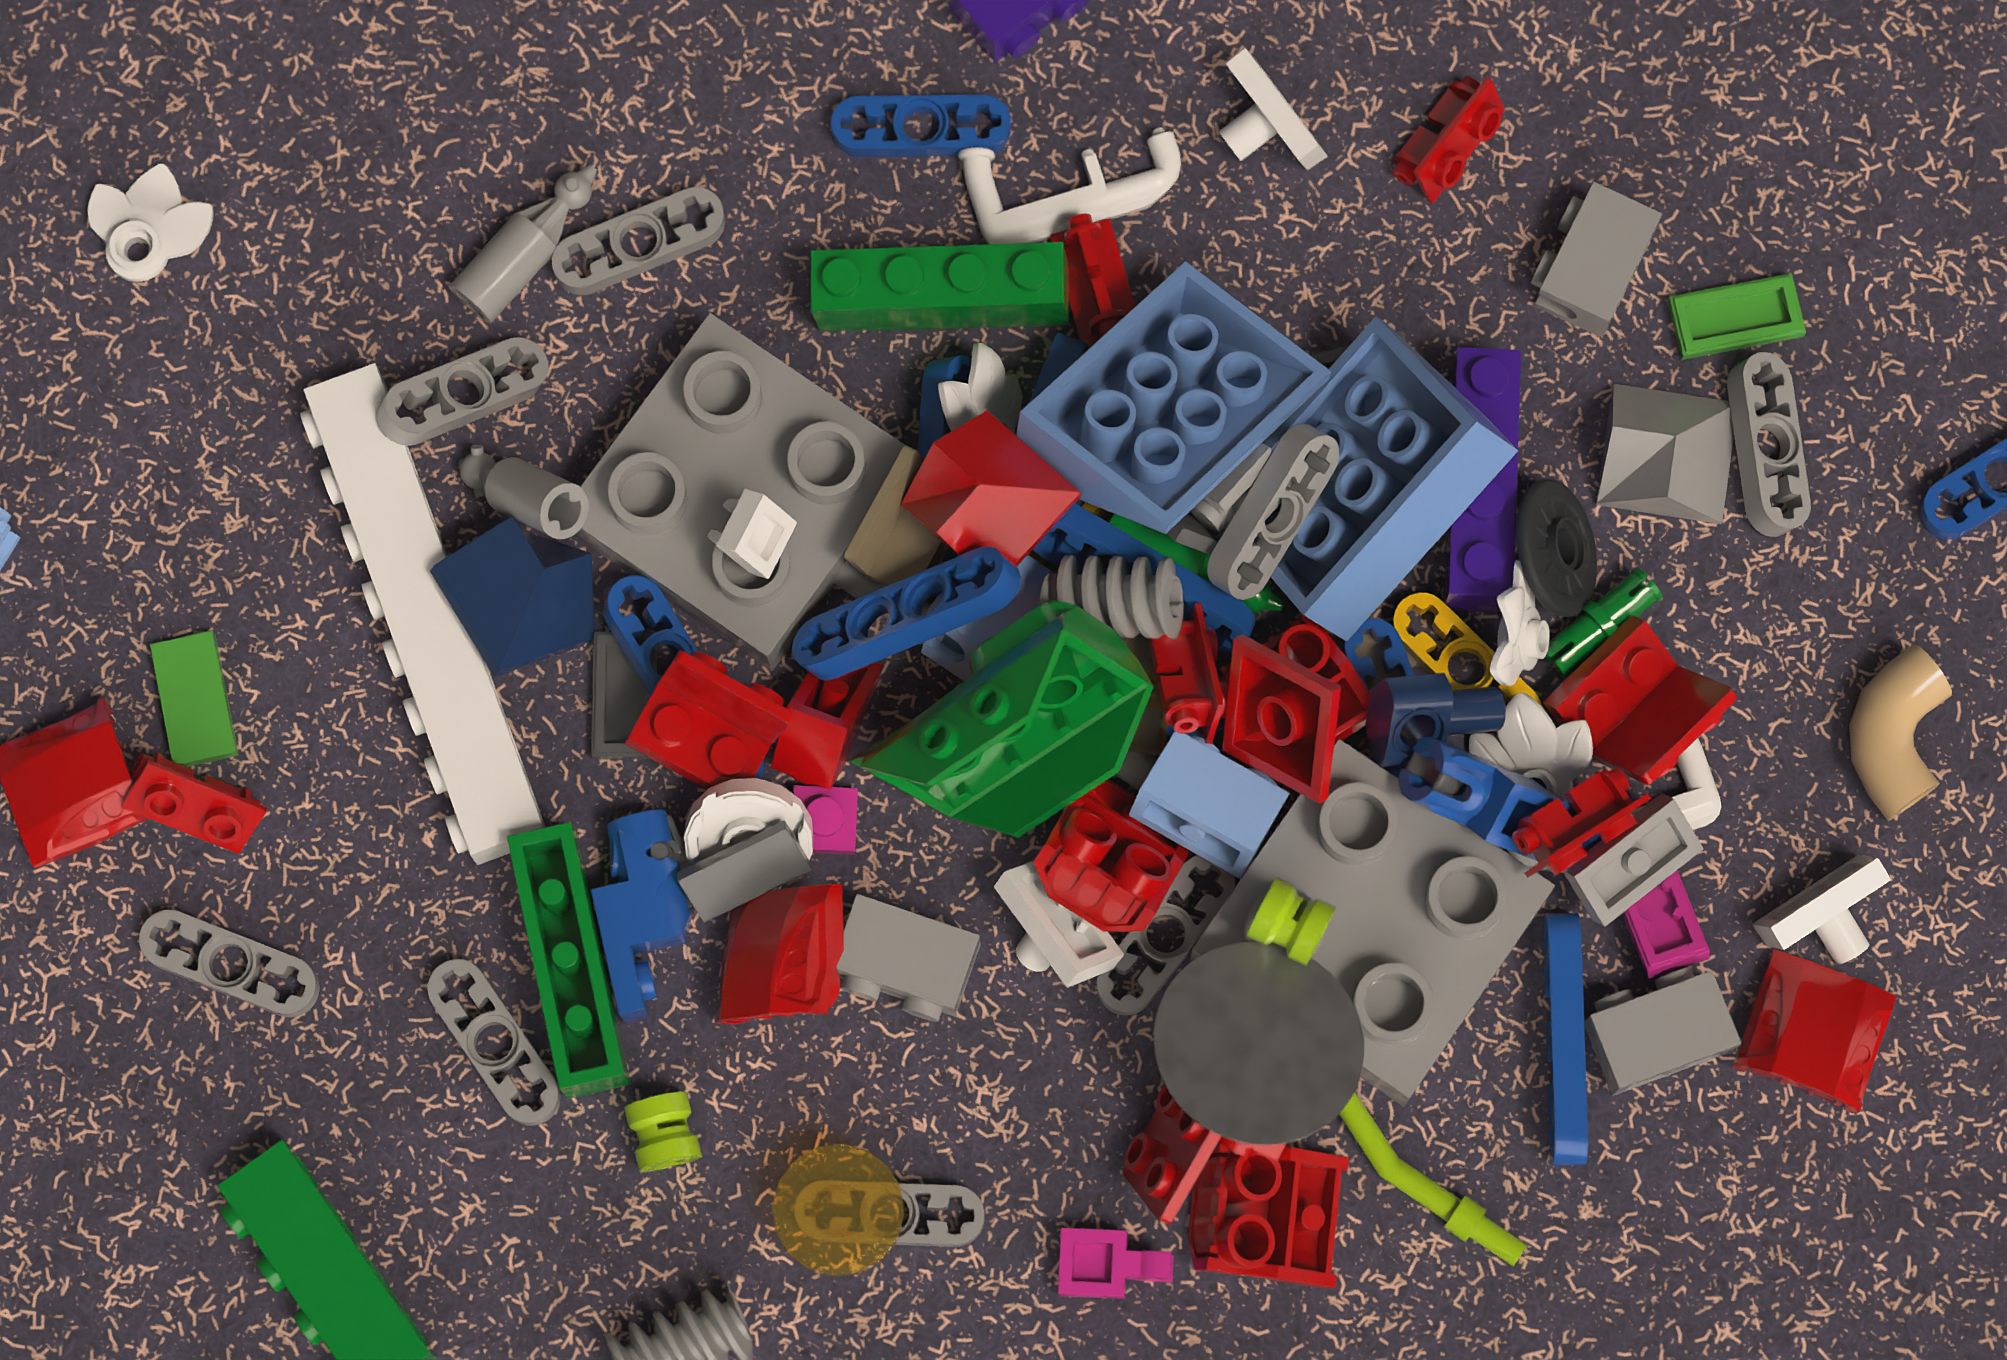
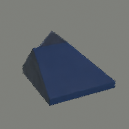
[430,516,594,677]

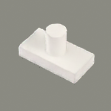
[1219,48,1328,170]
[1752,855,1891,964]
[994,861,1124,988]

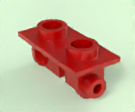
[1392,76,1505,204]
[1050,213,1136,349]
[1147,603,1229,744]
[121,752,267,854]
[1512,768,1651,878]

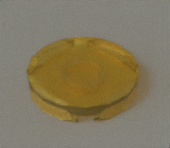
[772,1144,904,1277]

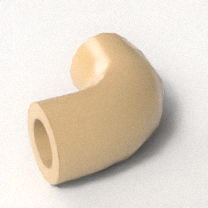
[1849,644,1952,821]

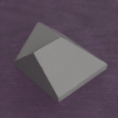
[1596,384,1734,524]

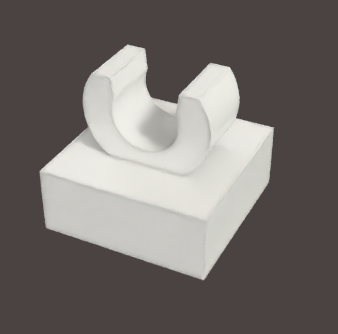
[708,489,797,579]

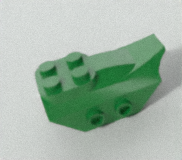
[850,600,1153,838]

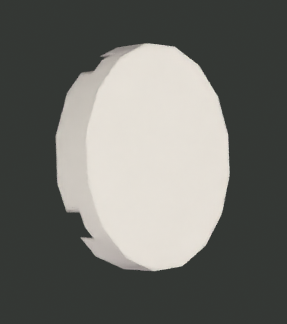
[684,778,814,890]

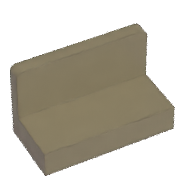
[844,445,948,587]

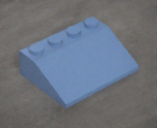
[1016,261,1331,534]
[1253,316,1518,641]

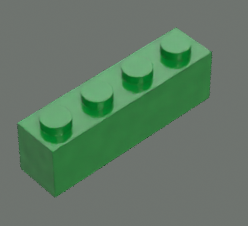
[811,242,1069,331]
[507,822,631,1099]
[217,1140,438,1360]

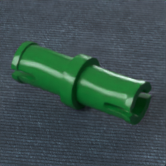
[1544,567,1663,679]

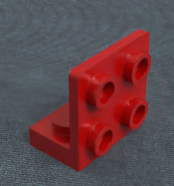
[1543,615,1737,785]
[624,650,794,790]
[1122,1084,1286,1224]

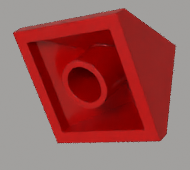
[901,410,1082,567]
[1222,634,1341,804]

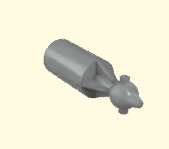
[449,165,597,324]
[458,445,589,539]

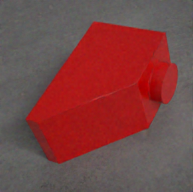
[770,662,884,790]

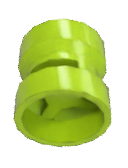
[1247,877,1336,966]
[624,1092,702,1172]

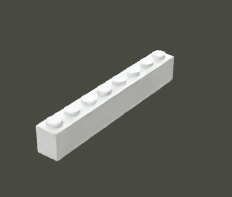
[300,363,546,865]

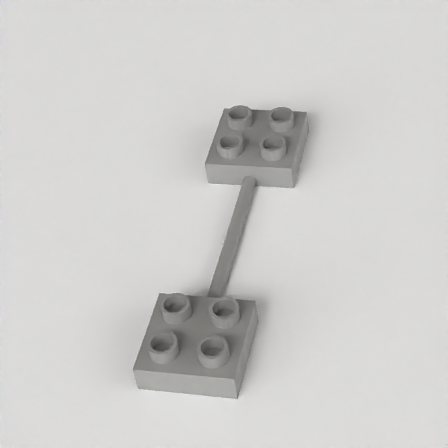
[574,313,1555,1107]

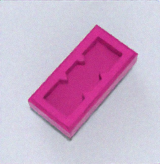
[1622,870,1710,979]

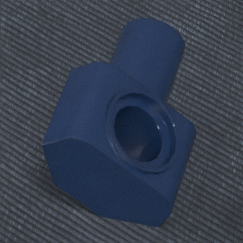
[1365,673,1506,767]

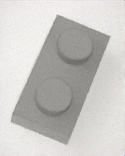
[1563,793,1704,927]

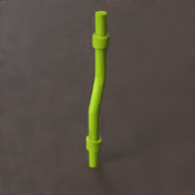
[1339,1092,1527,1267]

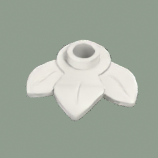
[88,164,213,282]
[938,343,1022,435]
[1490,560,1550,686]
[1469,692,1593,799]

